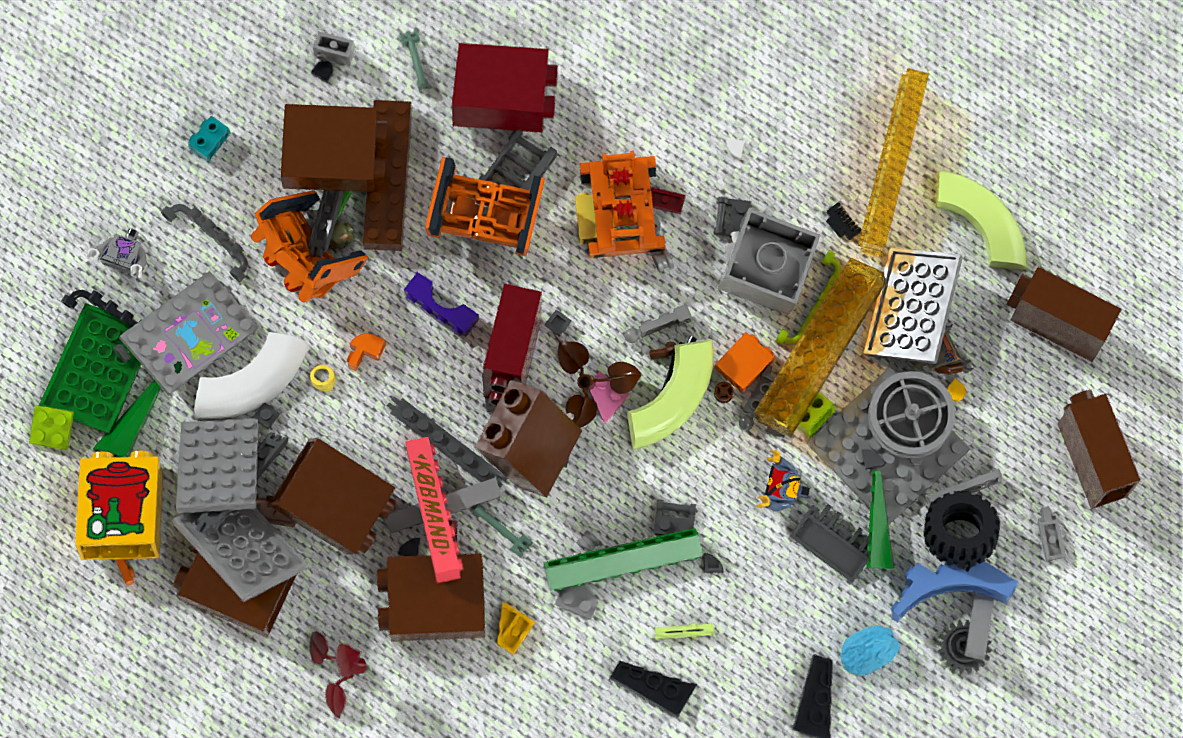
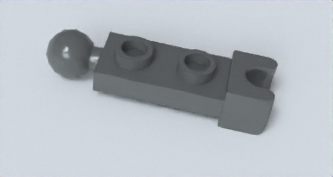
[739,365,785,430]

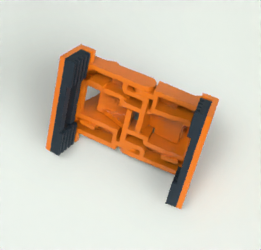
[425,157,545,256]

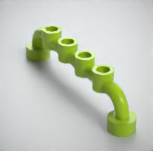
[775,250,842,345]

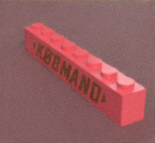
[406,437,463,583]

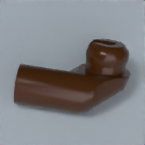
[650,342,676,360]

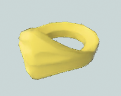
[310,365,336,392]

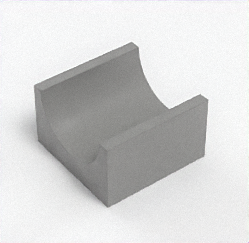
[717,208,820,315]

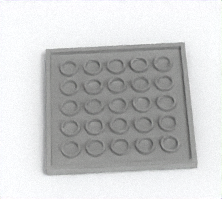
[806,367,970,525]

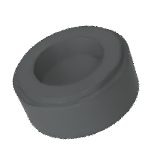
[113,344,131,363]

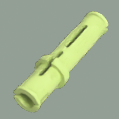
[655,623,714,640]

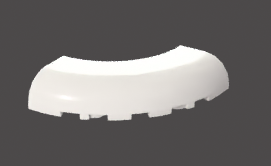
[194,332,308,420]

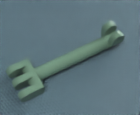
[399,29,429,90]
[472,504,533,558]

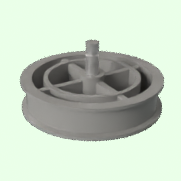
[868,371,955,459]

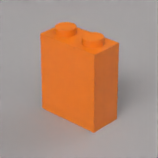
[714,332,775,394]

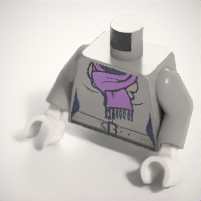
[86,228,147,278]

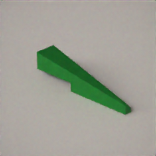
[93,380,161,457]
[867,471,895,569]

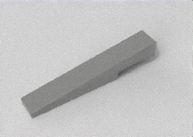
[386,477,502,533]

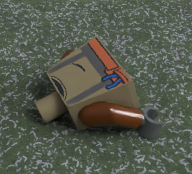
[914,319,974,374]

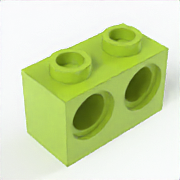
[791,390,836,438]

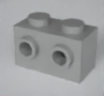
[313,31,356,66]

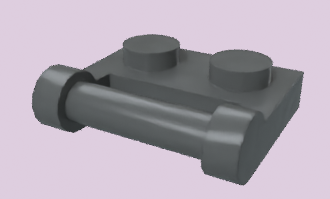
[713,197,751,237]
[654,500,696,535]

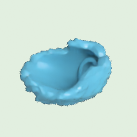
[840,625,900,676]

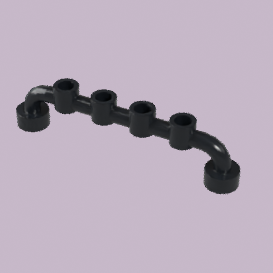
[61,290,142,327]

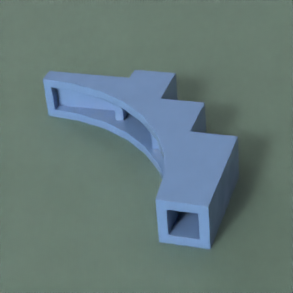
[891,561,1018,623]

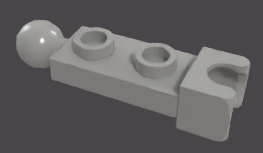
[624,304,692,343]

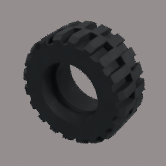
[924,491,1000,568]

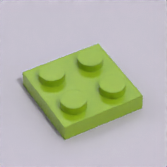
[29,405,74,450]

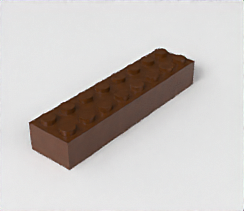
[363,100,412,251]

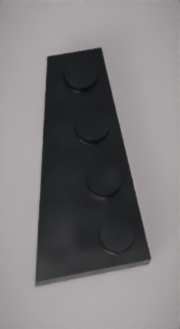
[792,654,833,738]
[609,661,697,718]

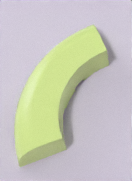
[936,171,1027,270]
[627,339,714,450]

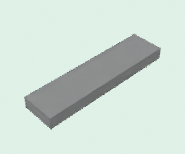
[965,592,994,660]

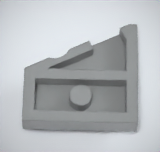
[555,584,598,620]

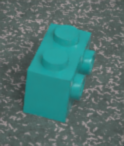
[188,116,231,162]

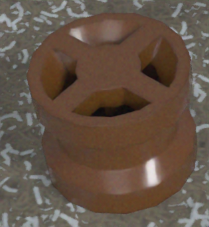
[714,381,734,404]

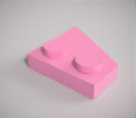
[589,371,629,424]

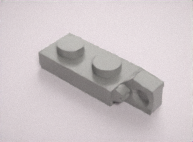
[1038,506,1066,562]

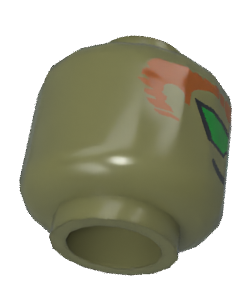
[330,221,355,249]

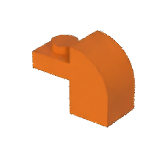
[347,333,387,371]

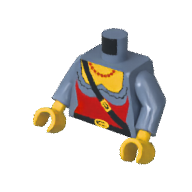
[757,450,810,512]

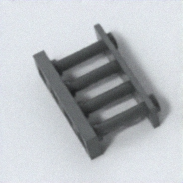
[479,130,557,190]

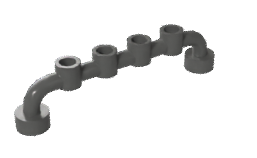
[161,204,248,282]

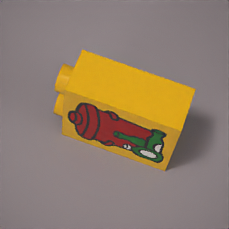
[75,451,163,560]

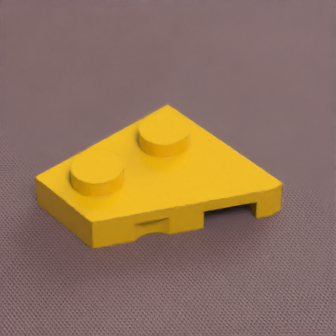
[497,602,535,656]

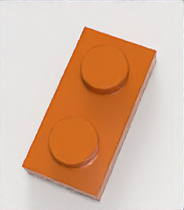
[115,559,136,586]

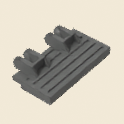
[790,504,869,583]

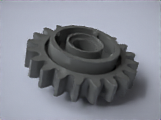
[937,620,992,675]

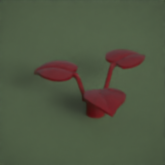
[309,631,366,718]

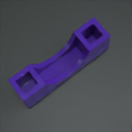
[404,272,479,337]

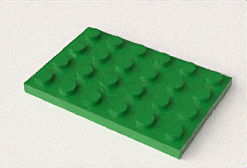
[39,303,142,434]

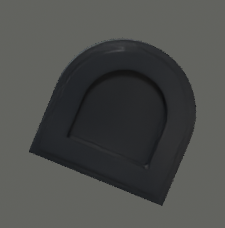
[311,60,334,83]

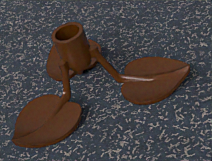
[558,341,641,428]

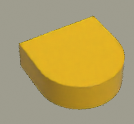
[946,378,966,402]

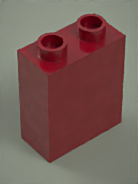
[452,43,558,133]
[483,284,542,407]

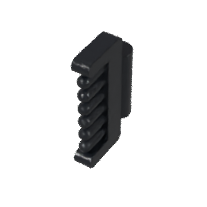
[826,203,862,240]

